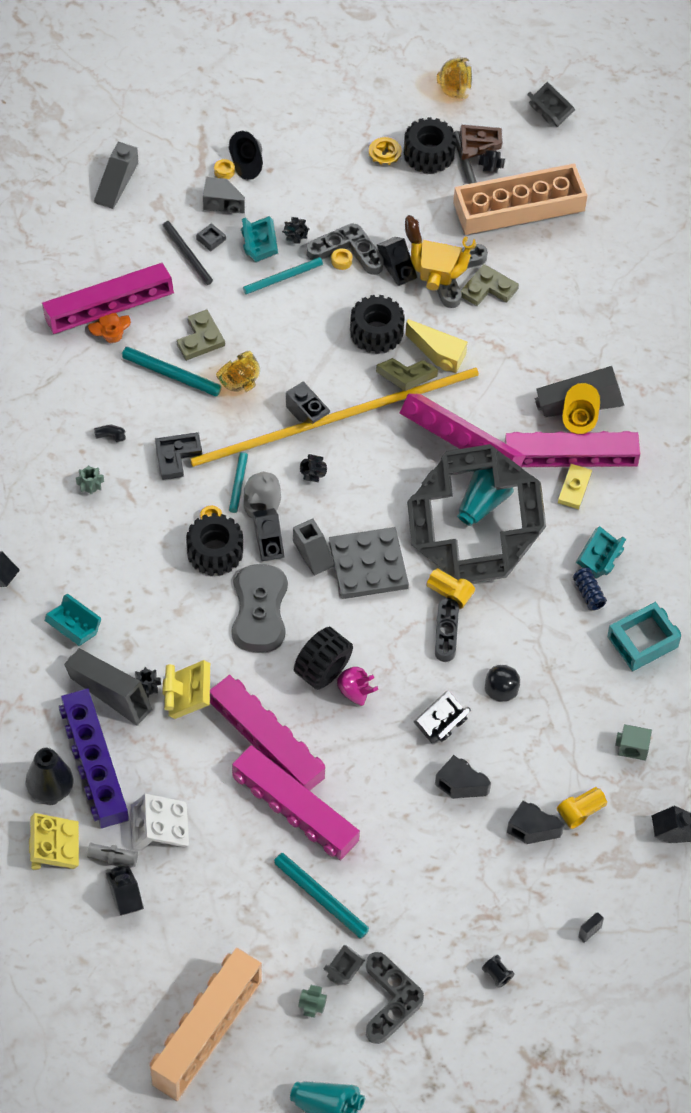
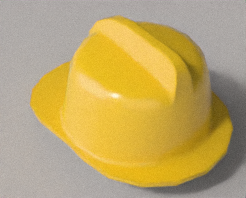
[562,383,600,434]

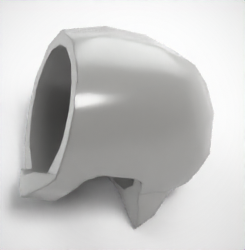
[244,471,281,518]

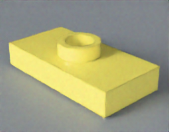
[558,464,592,509]

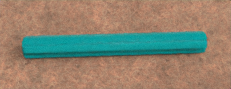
[122,346,221,396]
[274,853,369,939]

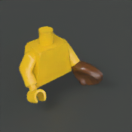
[405,215,476,291]

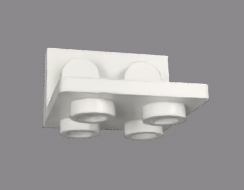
[131,794,189,850]

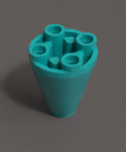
[457,468,514,526]
[290,1081,365,1113]

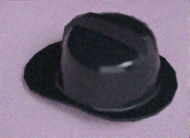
[229,130,263,180]

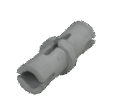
[87,843,138,867]

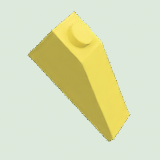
[405,319,468,373]

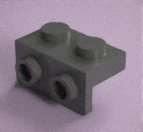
[527,81,575,127]

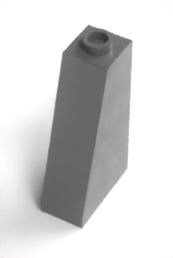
[534,366,625,417]
[64,648,152,726]

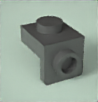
[323,945,365,985]

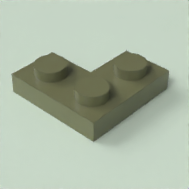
[461,264,519,306]
[177,309,225,361]
[376,358,438,391]

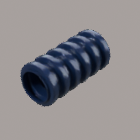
[572,568,607,610]

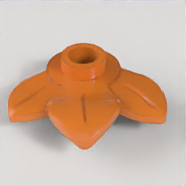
[88,313,131,343]

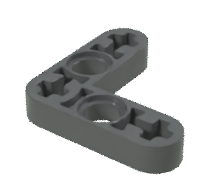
[307,223,384,275]
[437,244,488,308]
[366,952,424,1044]

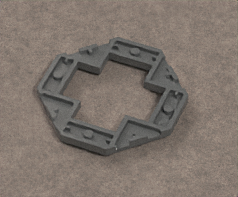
[407,444,546,583]

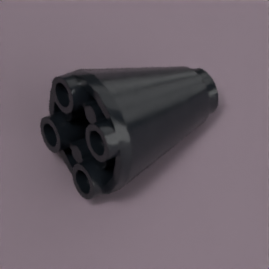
[26,747,74,805]

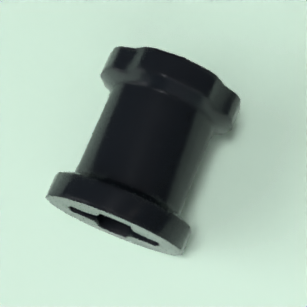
[482,955,515,988]

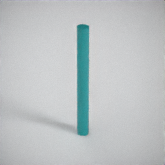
[243,257,323,295]

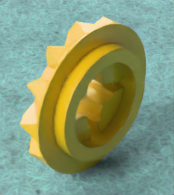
[369,137,402,166]

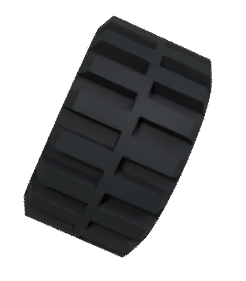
[403,117,456,173]
[350,295,405,354]
[186,513,243,576]
[293,626,353,690]

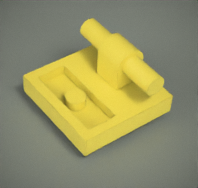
[162,660,210,719]
[29,813,79,870]

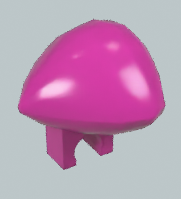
[337,667,379,706]

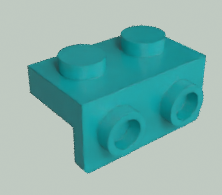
[241,216,278,262]
[576,526,626,579]
[44,594,101,646]

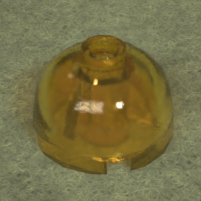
[437,57,472,99]
[216,351,260,392]

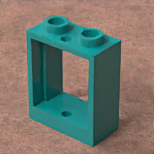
[607,601,681,672]

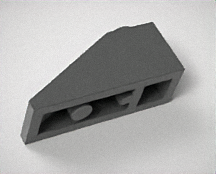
[94,141,138,209]

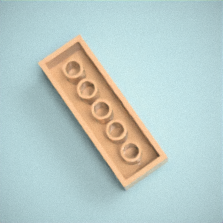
[453,163,588,235]
[150,947,262,1101]

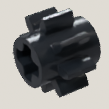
[478,150,505,173]
[282,217,310,244]
[300,454,327,482]
[135,667,161,698]

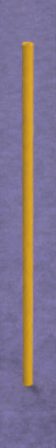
[190,367,479,467]

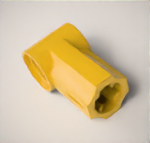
[427,568,476,609]
[556,787,607,829]

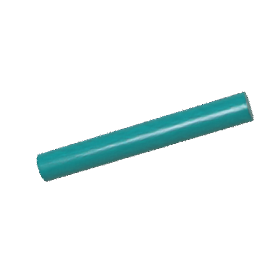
[229,452,248,513]

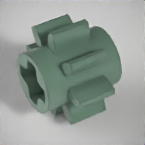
[76,465,104,494]
[298,985,327,1018]

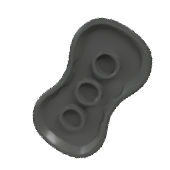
[232,564,288,653]

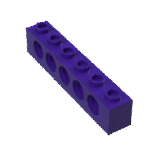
[58,688,129,829]

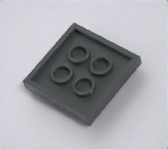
[329,527,409,599]

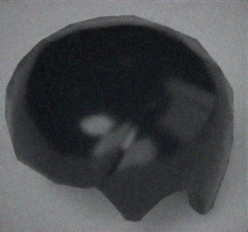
[485,665,520,701]

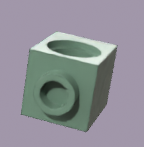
[615,724,652,761]

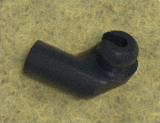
[94,424,126,442]

